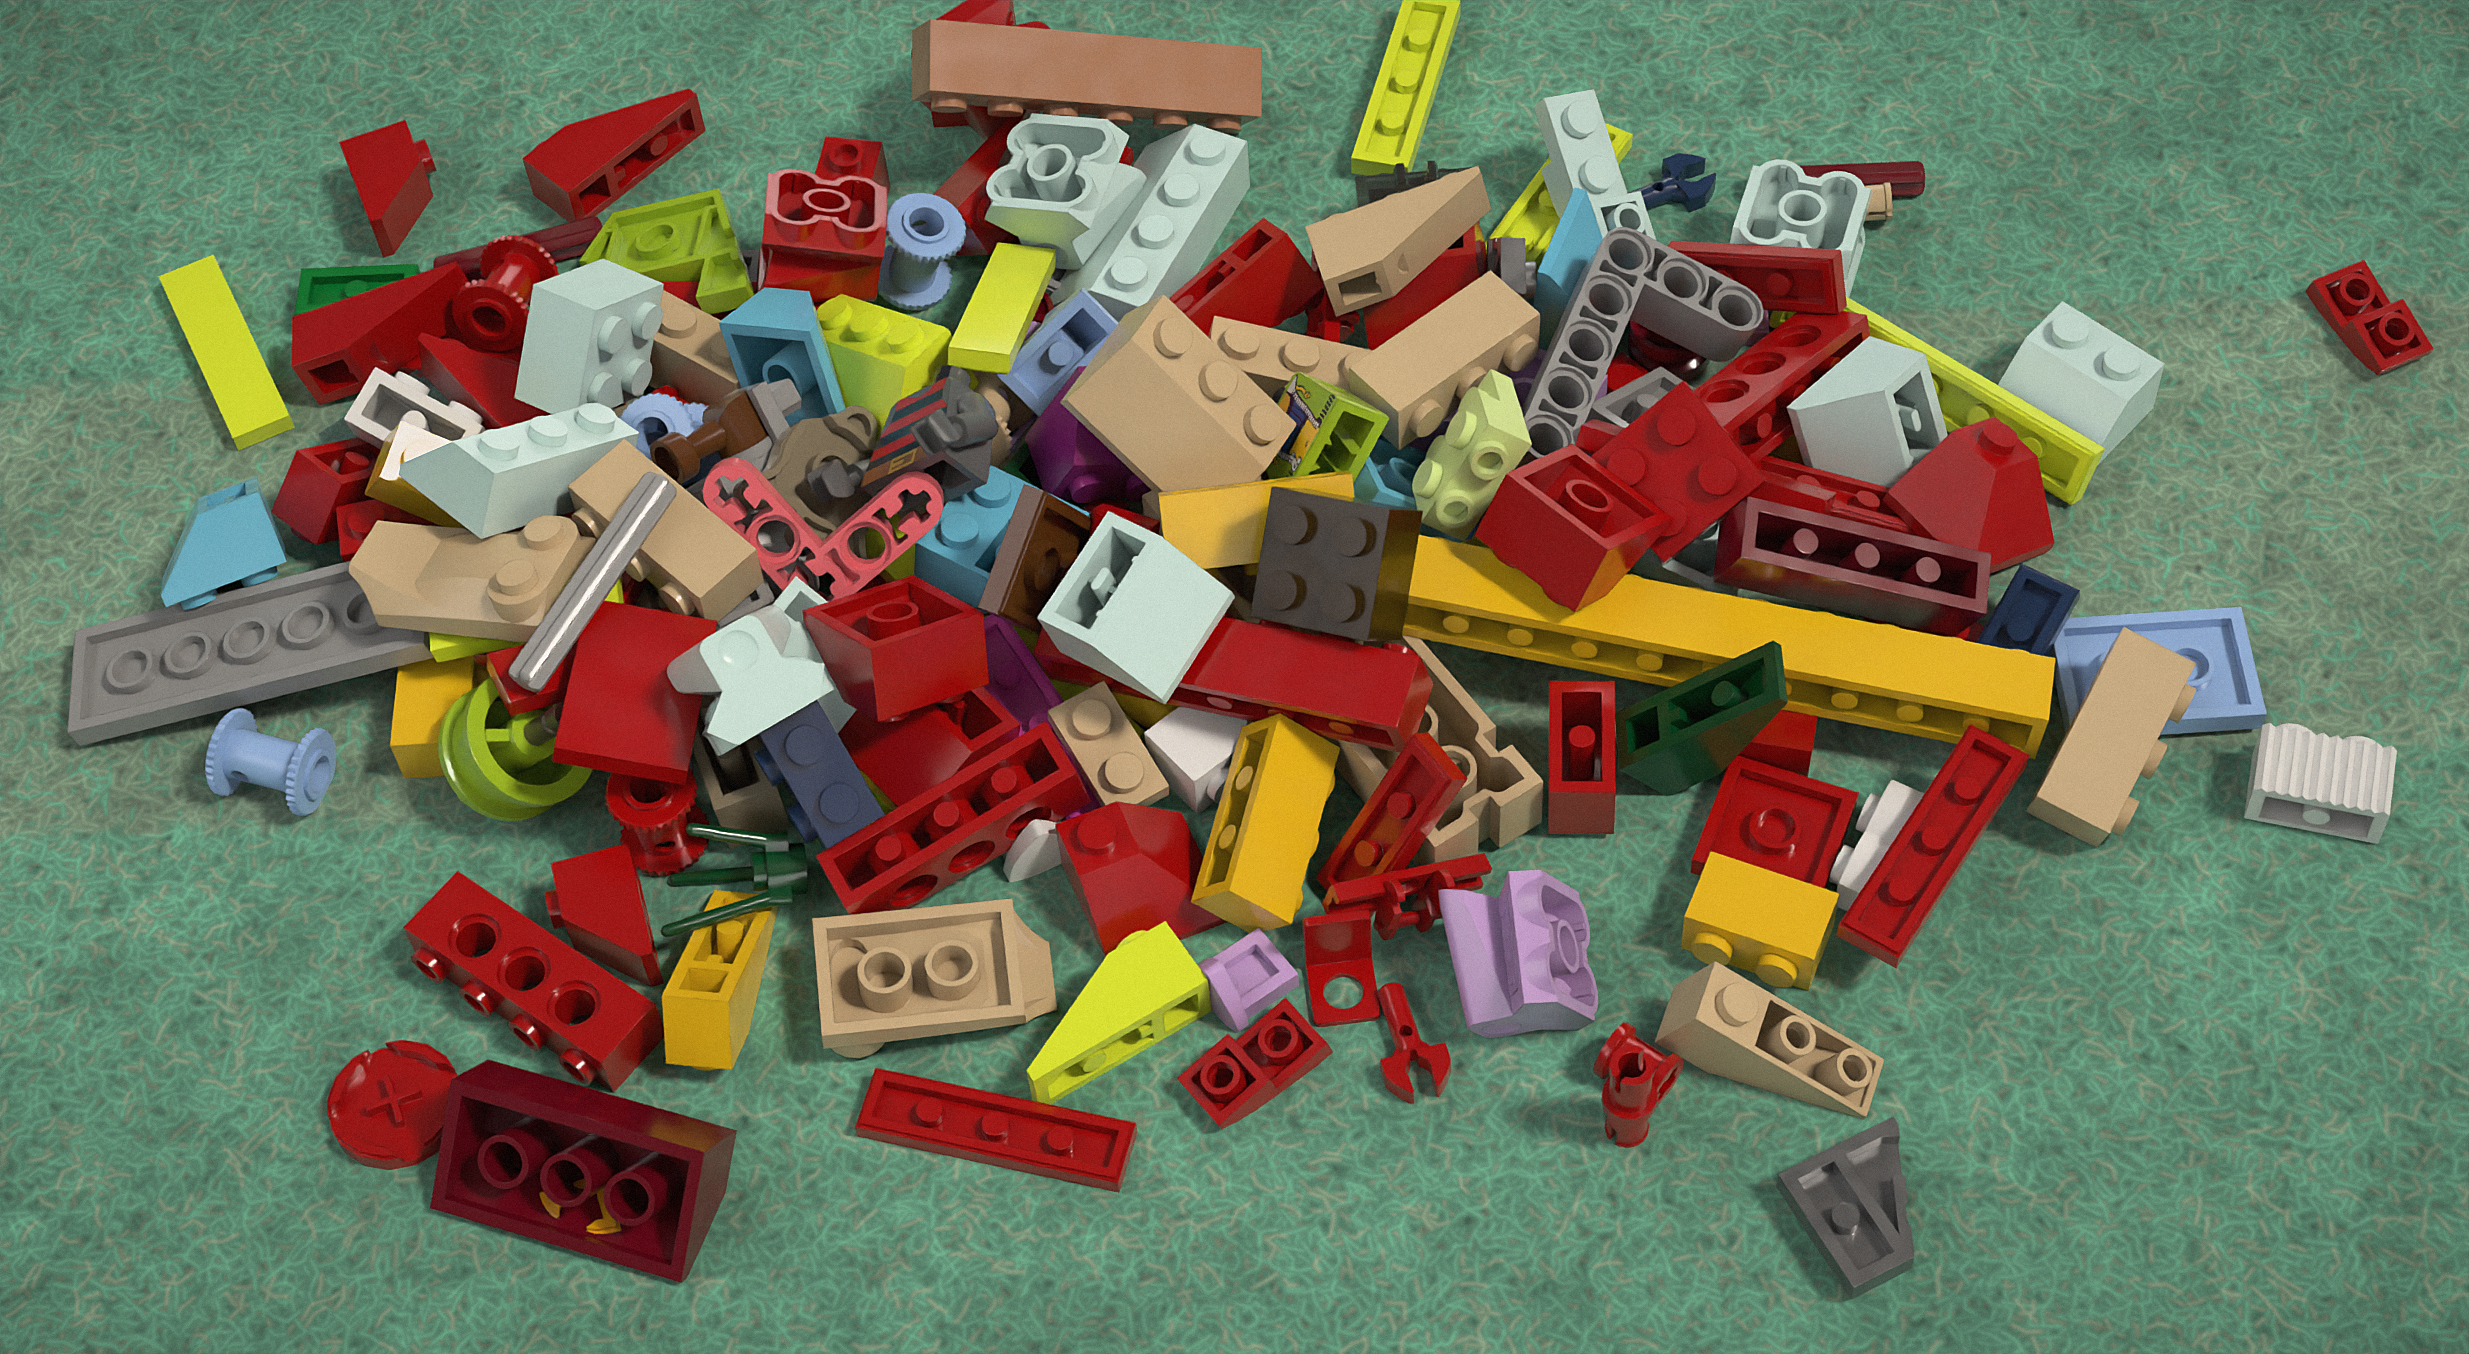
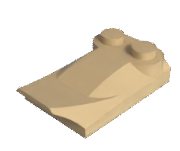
[349,515,597,643]
[812,899,1057,1058]

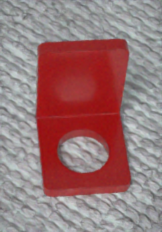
[1303,910,1381,1027]

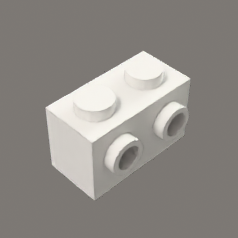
[344,367,485,450]

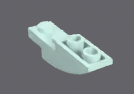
[1534,89,1656,240]

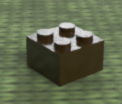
[1250,487,1423,641]

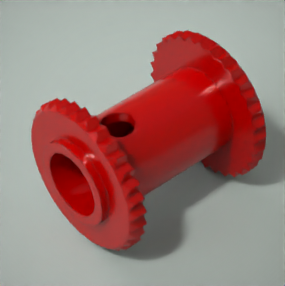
[451,235,559,352]
[604,768,710,877]

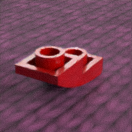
[2305,260,2434,376]
[1177,998,1333,1129]

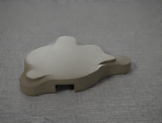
[733,405,881,560]

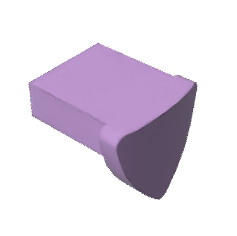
[1197,928,1299,1033]

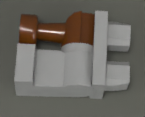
[650,378,802,526]

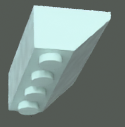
[1050,124,1250,323]

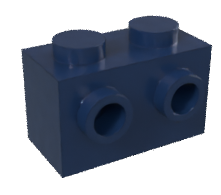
[753,700,885,849]

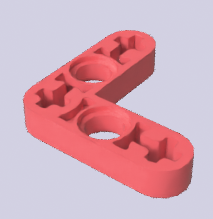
[702,458,944,602]

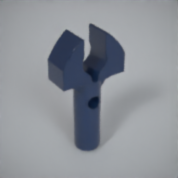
[1628,153,1716,213]

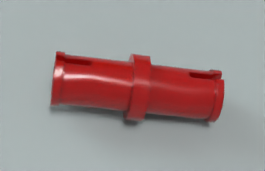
[1601,1045,1658,1148]

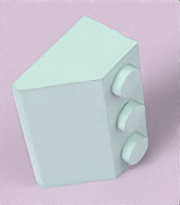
[398,402,639,539]

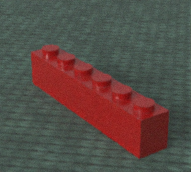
[1033,584,1433,753]

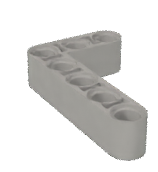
[1514,227,1764,470]

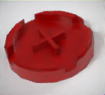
[327,1040,458,1170]

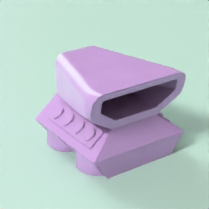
[1438,870,1598,1038]

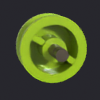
[438,677,593,822]

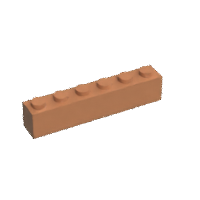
[912,19,1262,134]

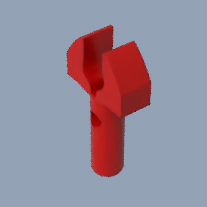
[1378,982,1451,1104]

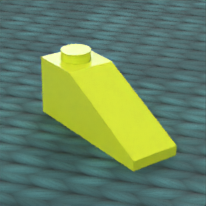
[1026,921,1212,1105]

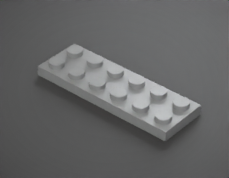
[68,561,434,746]

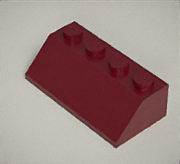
[430,1059,737,1283]

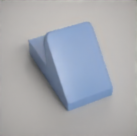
[996,288,1118,417]

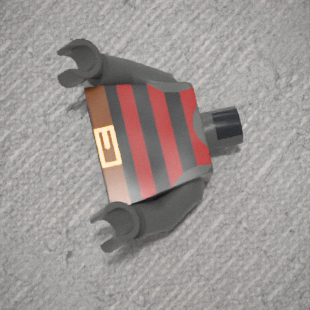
[806,365,999,518]

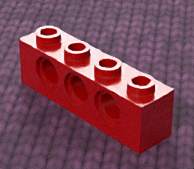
[1694,311,1870,465]
[816,721,1091,915]
[403,871,664,1093]

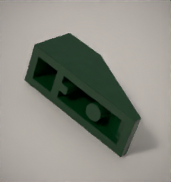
[1615,640,1788,796]

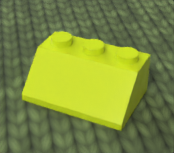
[817,294,979,443]

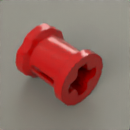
[1593,1022,1684,1108]

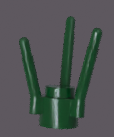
[661,823,808,938]

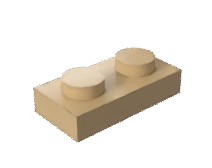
[1048,681,1169,807]

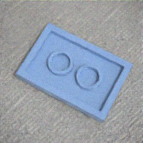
[2049,607,2267,735]

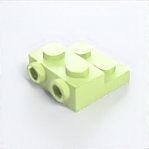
[1412,369,1532,542]

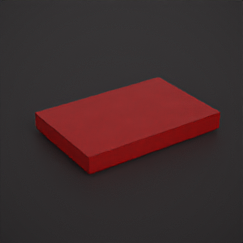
[552,600,717,785]

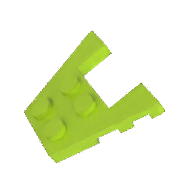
[579,188,755,315]

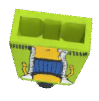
[1266,372,1390,484]

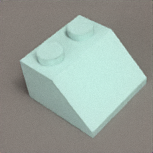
[1998,301,2164,466]

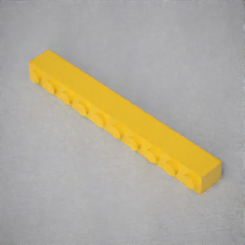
[1402,535,2056,759]

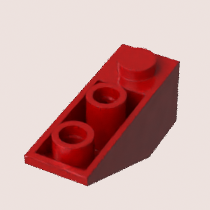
[291,261,470,405]
[417,332,551,431]

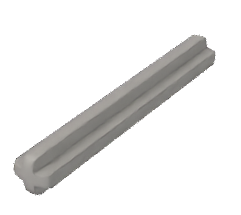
[509,471,677,693]

